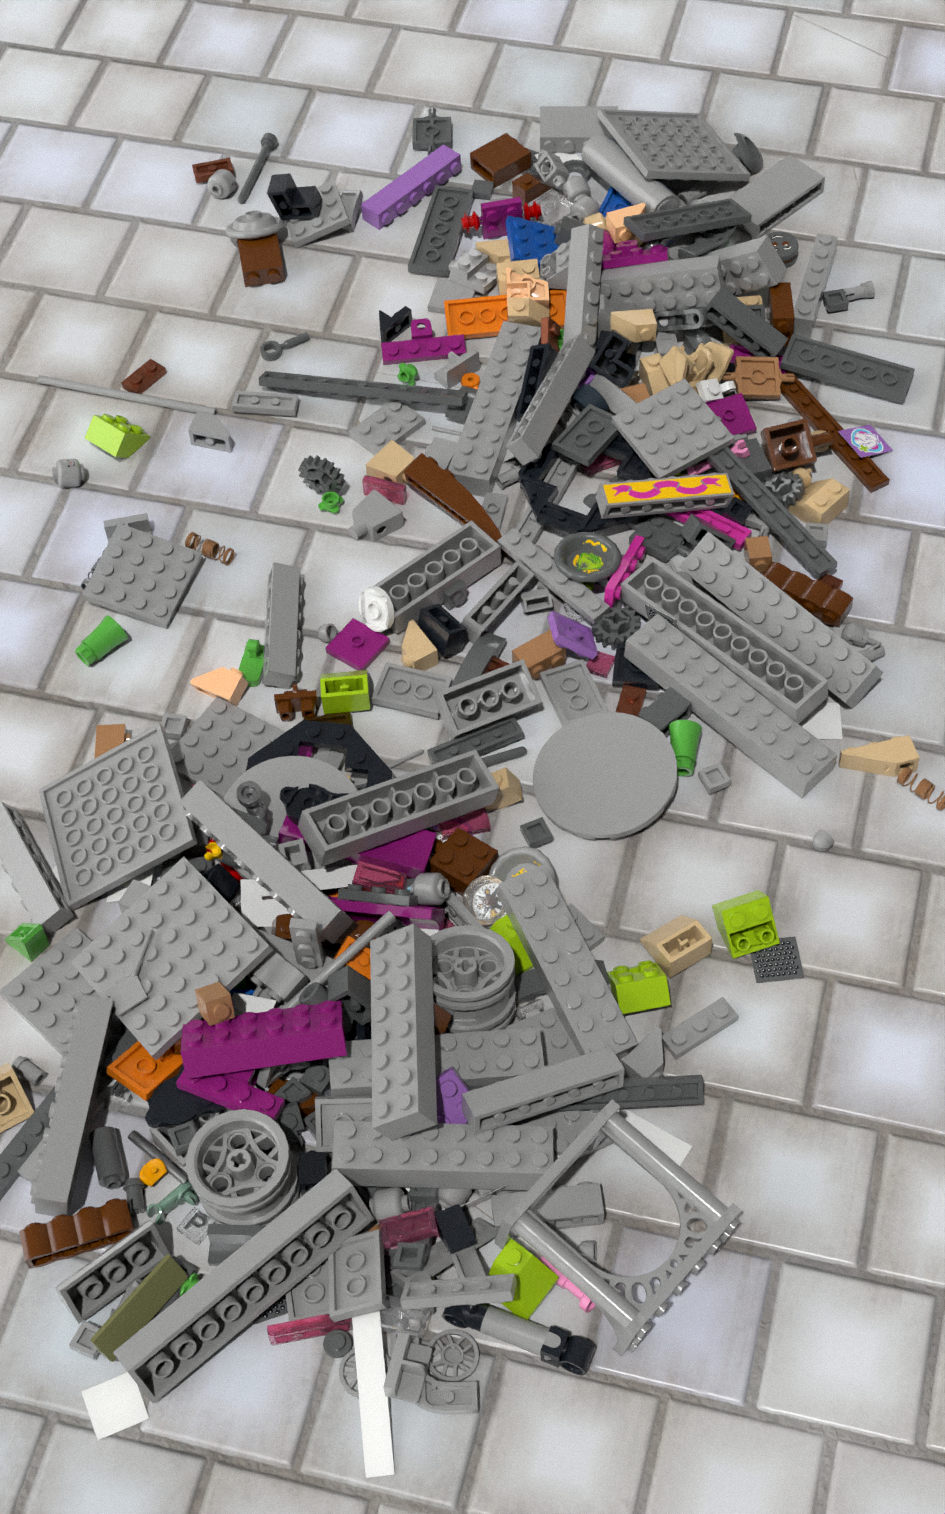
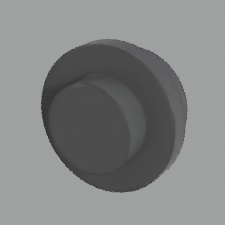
[323,1330,351,1358]

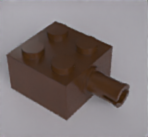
[760,418,833,475]
[429,827,498,900]

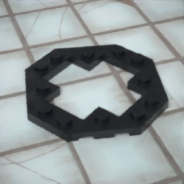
[518,435,652,534]
[246,720,393,788]

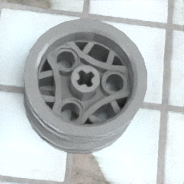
[430,925,516,1034]
[186,1109,300,1227]

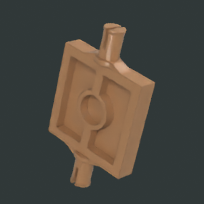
[721,356,795,399]

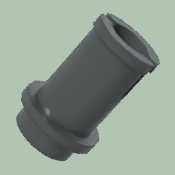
[123,1178,145,1215]

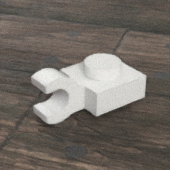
[696,378,736,403]

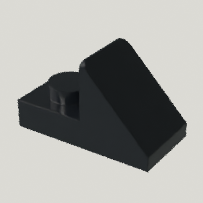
[379,306,412,343]
[434,1204,477,1254]

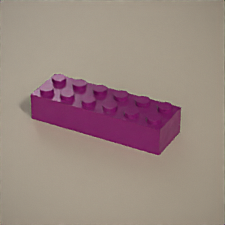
[181,1000,347,1079]

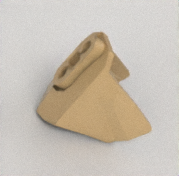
[659,341,734,395]

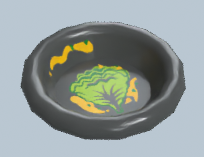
[554,532,621,583]

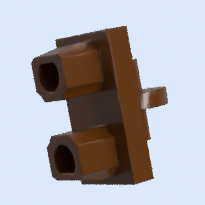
[274,683,319,721]

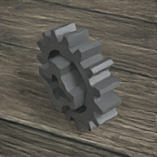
[298,455,346,494]
[762,471,805,509]
[591,603,641,649]

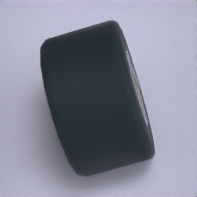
[570,384,610,413]

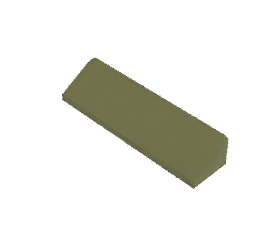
[90,1254,188,1362]

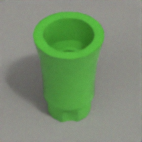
[74,615,128,666]
[669,720,702,777]

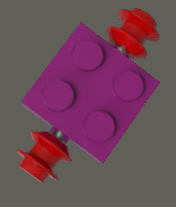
[461,197,542,240]

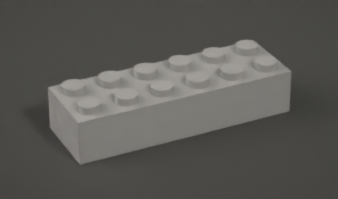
[599,255,725,312]
[374,521,501,634]

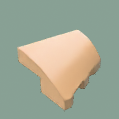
[506,267,549,311]

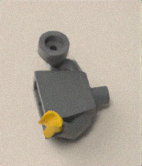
[204,781,279,868]

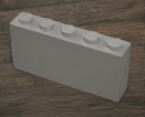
[726,155,825,239]

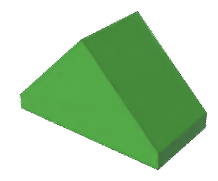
[4,923,50,962]

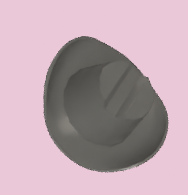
[732,133,763,172]

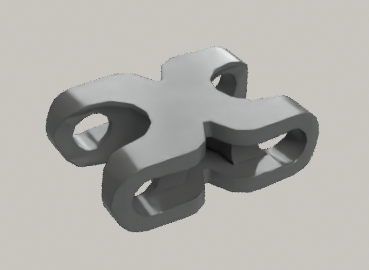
[654,306,716,332]

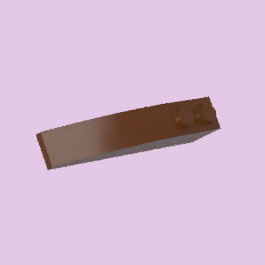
[404,453,508,557]

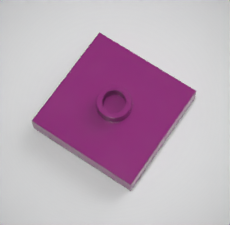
[706,393,757,435]
[325,618,390,671]

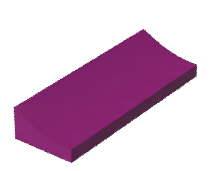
[278,815,436,879]
[328,896,445,932]

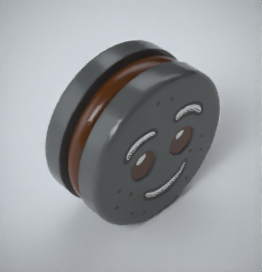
[766,232,799,268]

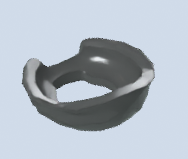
[563,160,590,180]

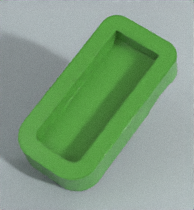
[239,639,264,687]

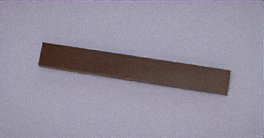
[780,371,890,493]

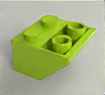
[85,413,150,458]
[320,670,370,714]
[712,890,780,959]
[607,960,671,1014]

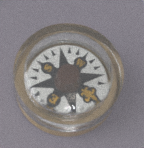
[463,875,507,929]

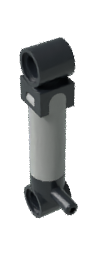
[442,1303,596,1376]

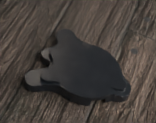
[280,784,349,826]
[145,1064,224,1128]

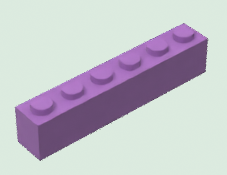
[361,144,461,230]

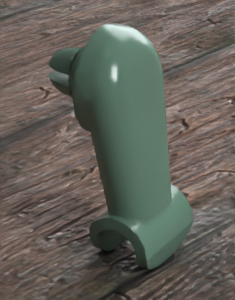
[146,1182,198,1225]

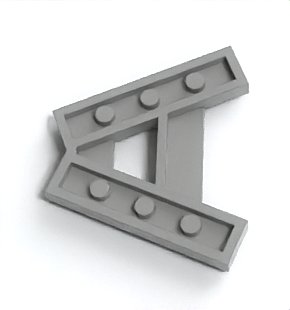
[390,1217,517,1310]

